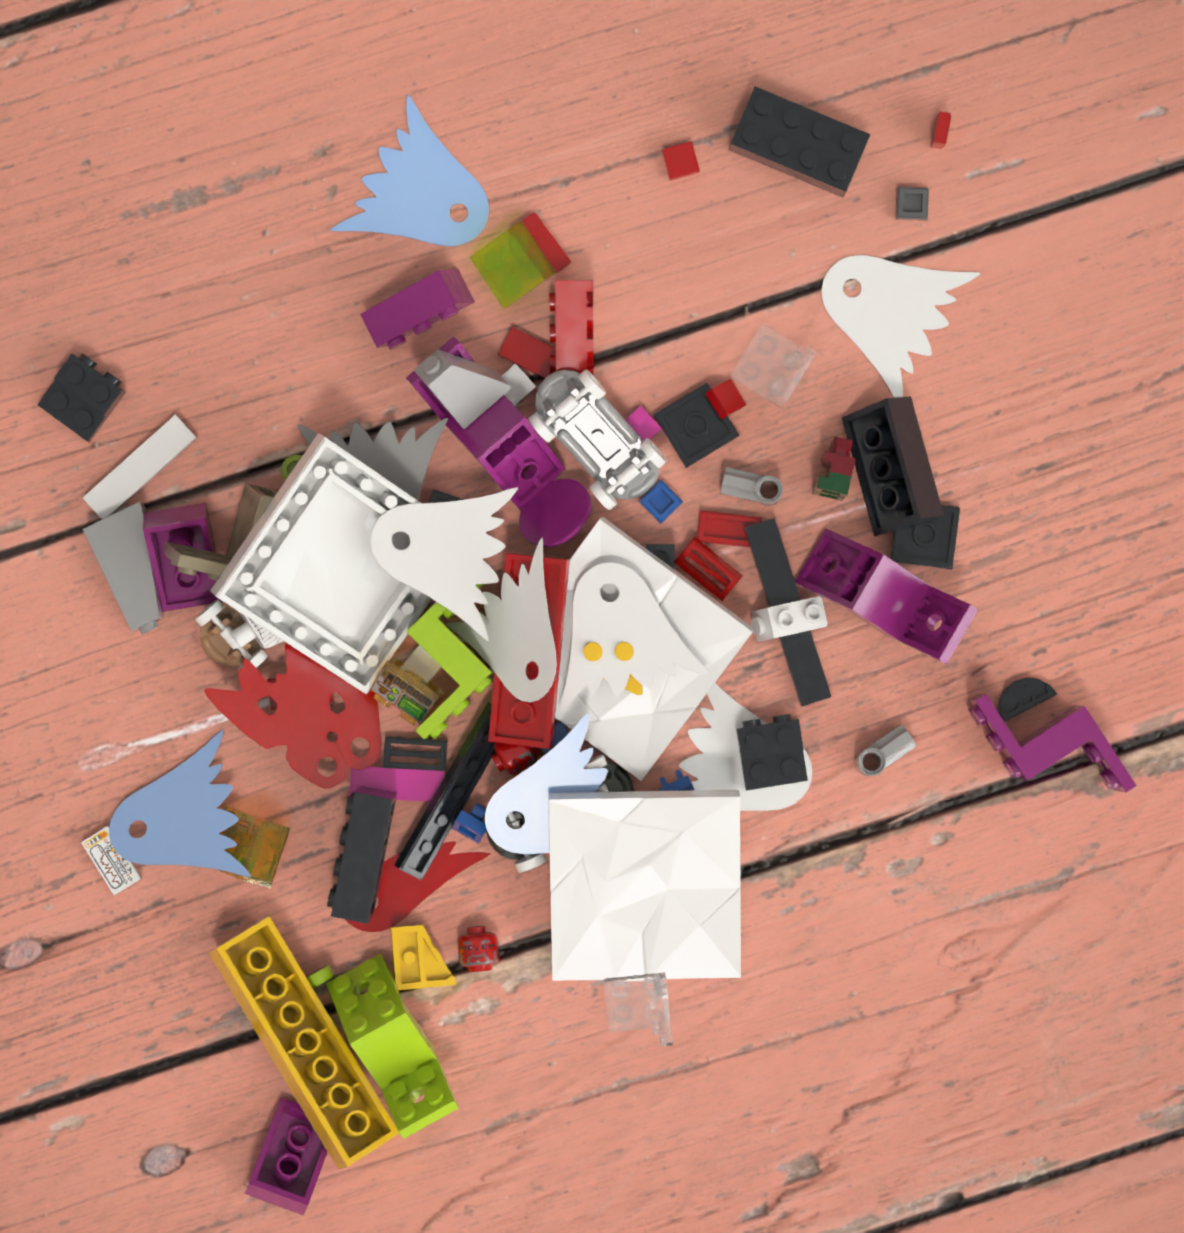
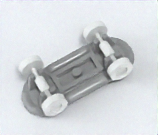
[528,369,667,510]

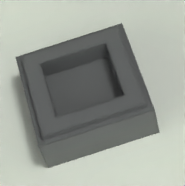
[896,187,929,221]

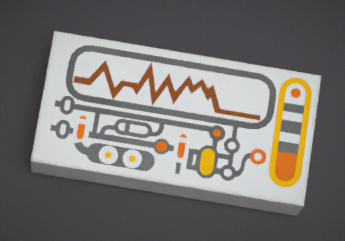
[81,826,142,895]

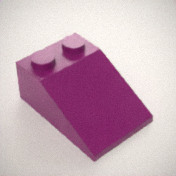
[143,503,223,612]
[245,1098,327,1215]

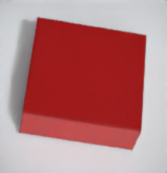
[931,111,952,149]
[662,141,700,181]
[705,379,747,420]

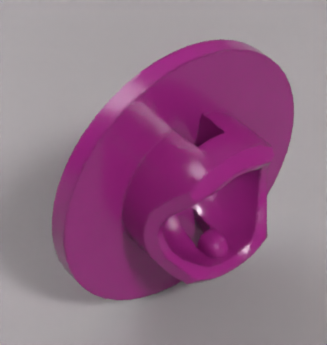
[519,479,591,547]

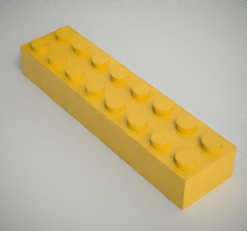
[209,916,399,1169]

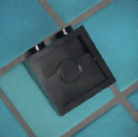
[38,353,126,443]
[736,714,808,791]

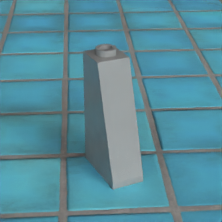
[82,502,164,634]

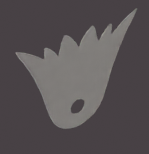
[298,418,448,501]

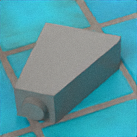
[414,349,511,429]

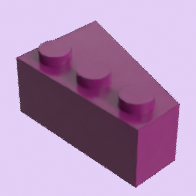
[360,269,475,350]

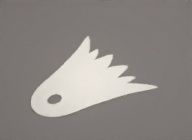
[822,255,981,398]
[371,487,518,641]
[446,538,557,702]
[558,562,712,712]
[679,683,812,811]

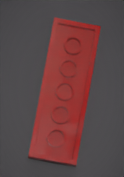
[488,553,570,749]

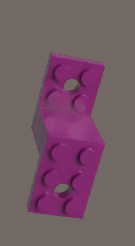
[406,336,566,509]
[795,528,978,665]
[968,694,1137,793]

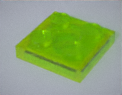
[470,221,556,309]

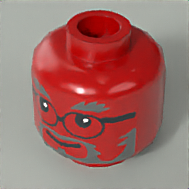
[491,742,540,776]
[457,926,499,972]

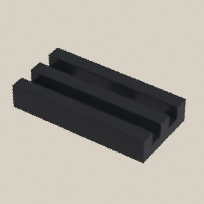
[383,737,448,772]

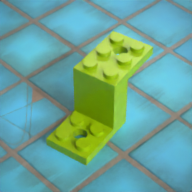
[406,584,493,739]
[326,953,459,1139]

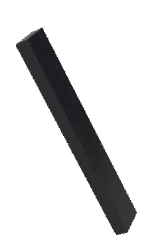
[744,519,831,707]
[394,702,496,880]

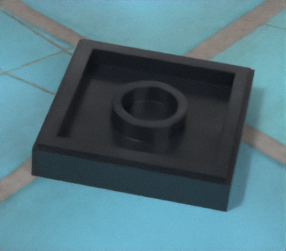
[654,383,739,468]
[890,505,960,570]

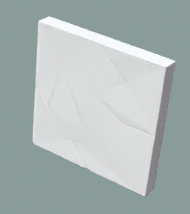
[210,433,432,694]
[490,517,754,781]
[549,790,741,981]

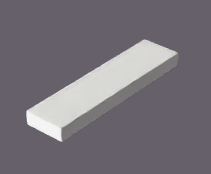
[83,414,197,519]

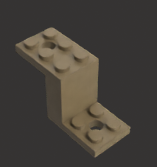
[163,483,278,581]

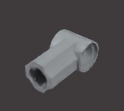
[720,467,783,506]
[854,724,917,776]

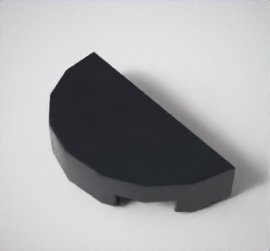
[998,678,1057,722]

